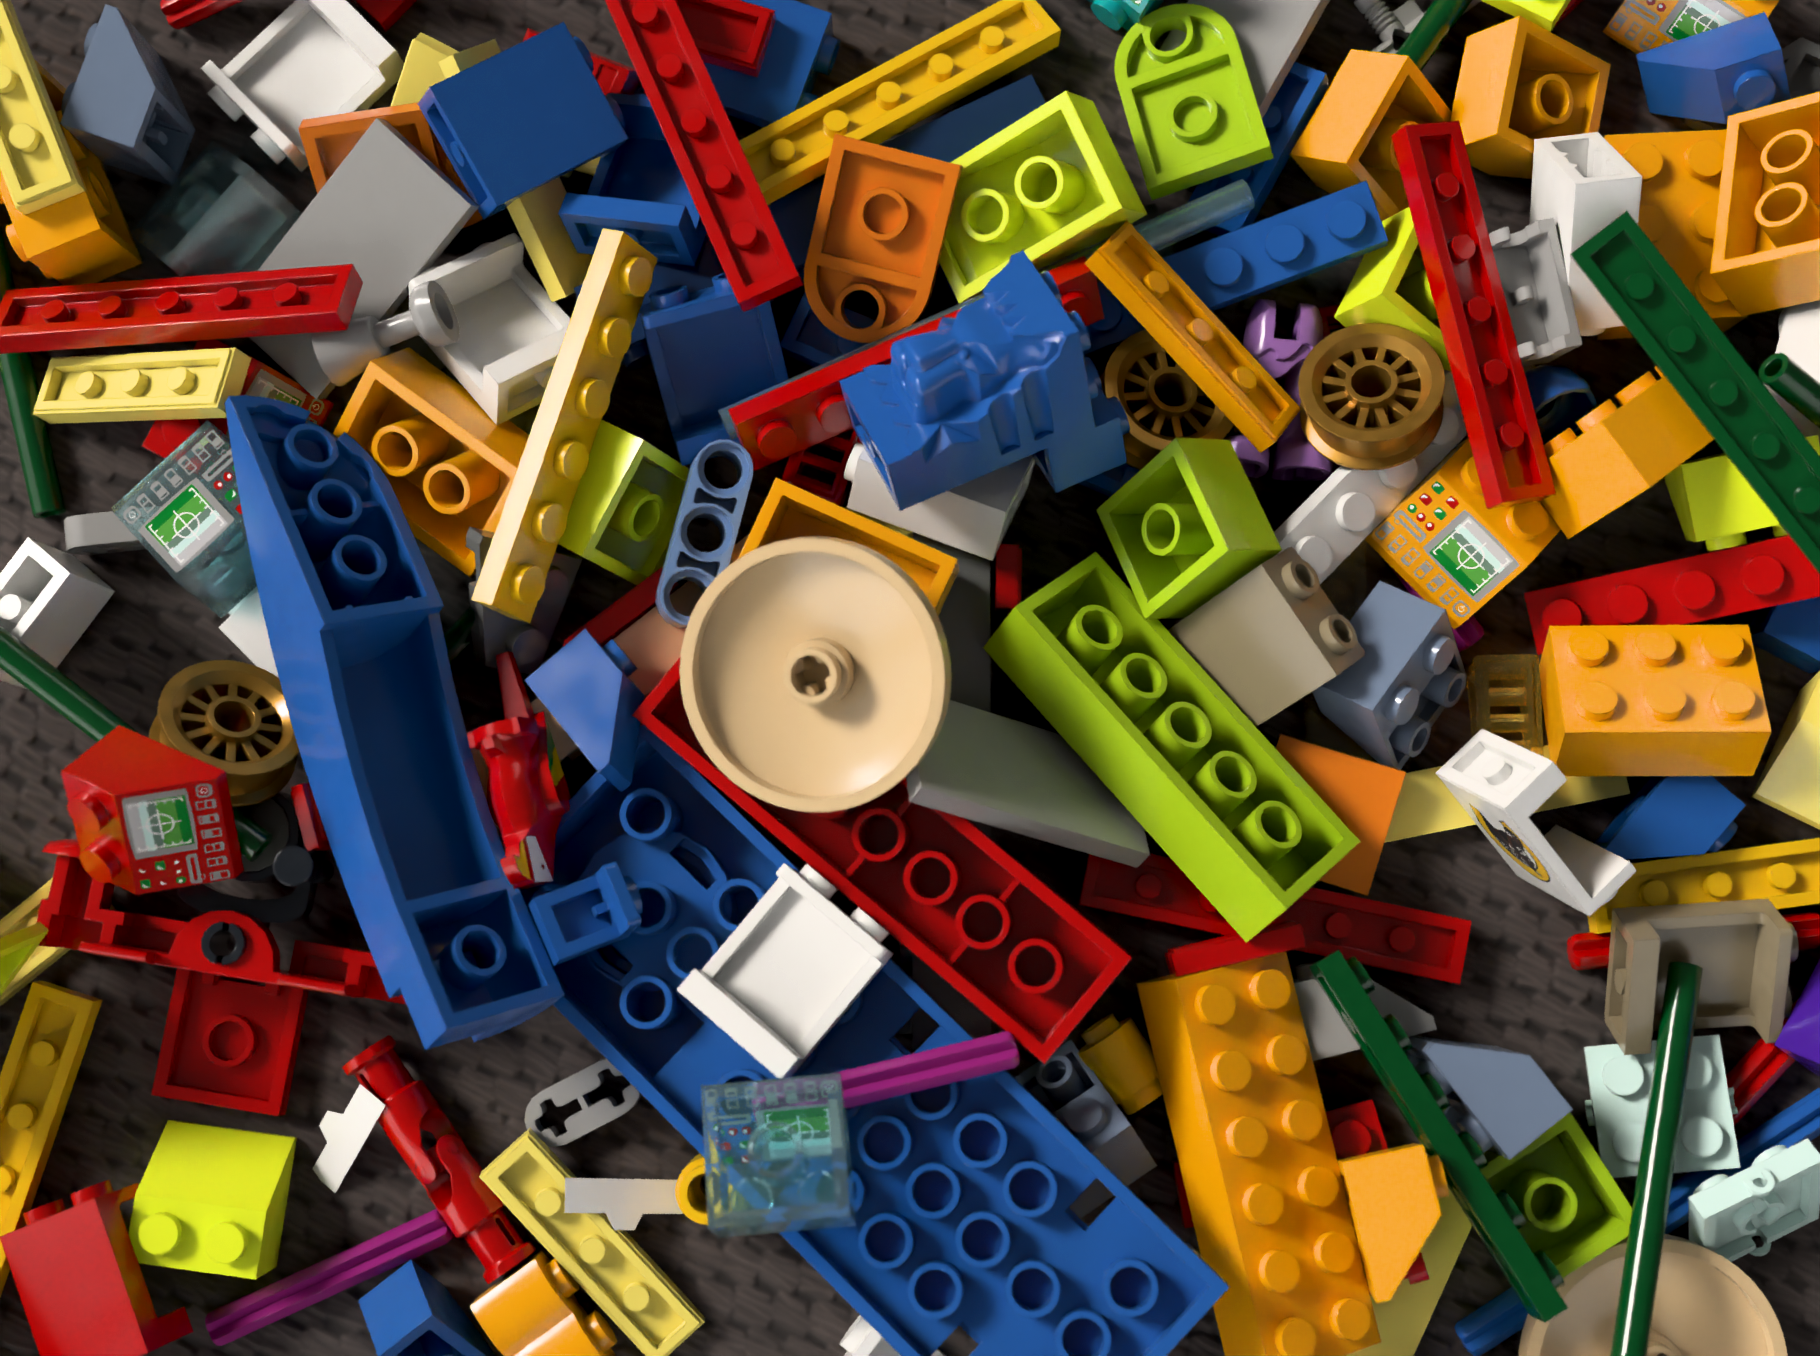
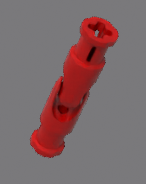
[342,1035,536,1284]

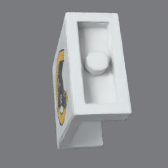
[1436,729,1637,917]

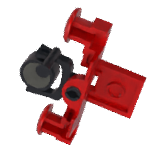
[36,791,407,1116]

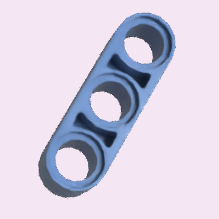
[655,439,753,628]

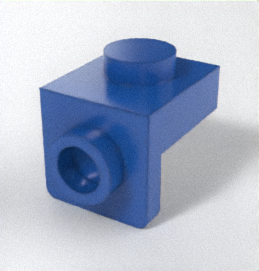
[528,861,643,966]

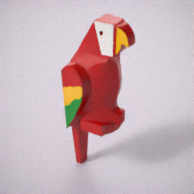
[466,651,571,889]

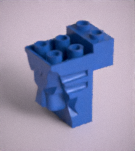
[839,250,1130,511]

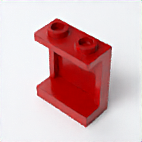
[0,1179,193,1356]

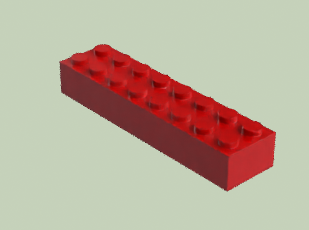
[632,658,1132,1064]

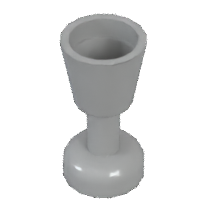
[311,280,460,387]

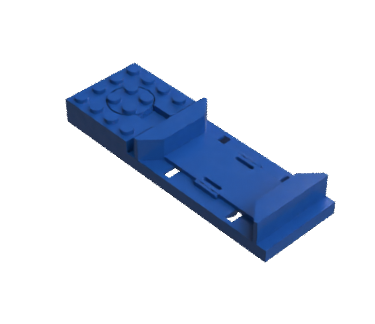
[519,724,1229,1356]

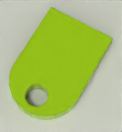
[1114,4,1274,200]

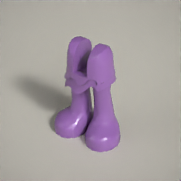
[1223,299,1333,482]

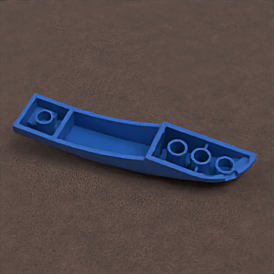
[224,395,564,1050]

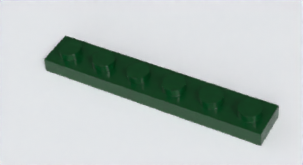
[1570,211,1820,574]
[1308,950,1568,1323]

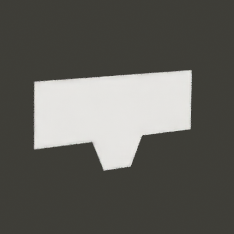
[313,1084,386,1193]
[565,1178,683,1230]

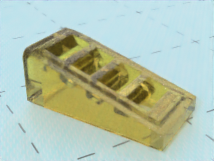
[1467,654,1544,757]

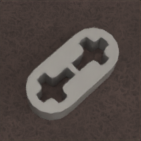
[64,507,161,555]
[524,1058,642,1147]

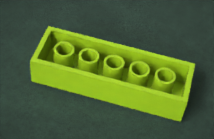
[983,552,1361,943]

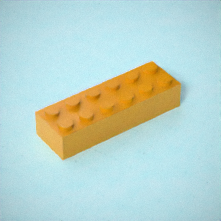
[1137,951,1381,1356]

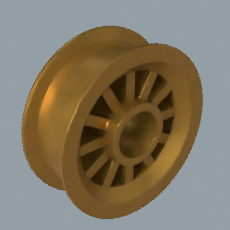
[1298,323,1445,470]
[1100,330,1234,470]
[149,660,299,807]

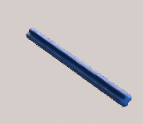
[1454,1088,1820,1356]

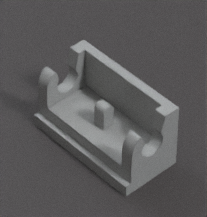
[1489,218,1583,367]

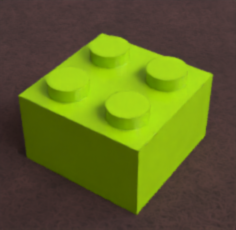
[1096,437,1282,619]
[1480,1112,1632,1278]

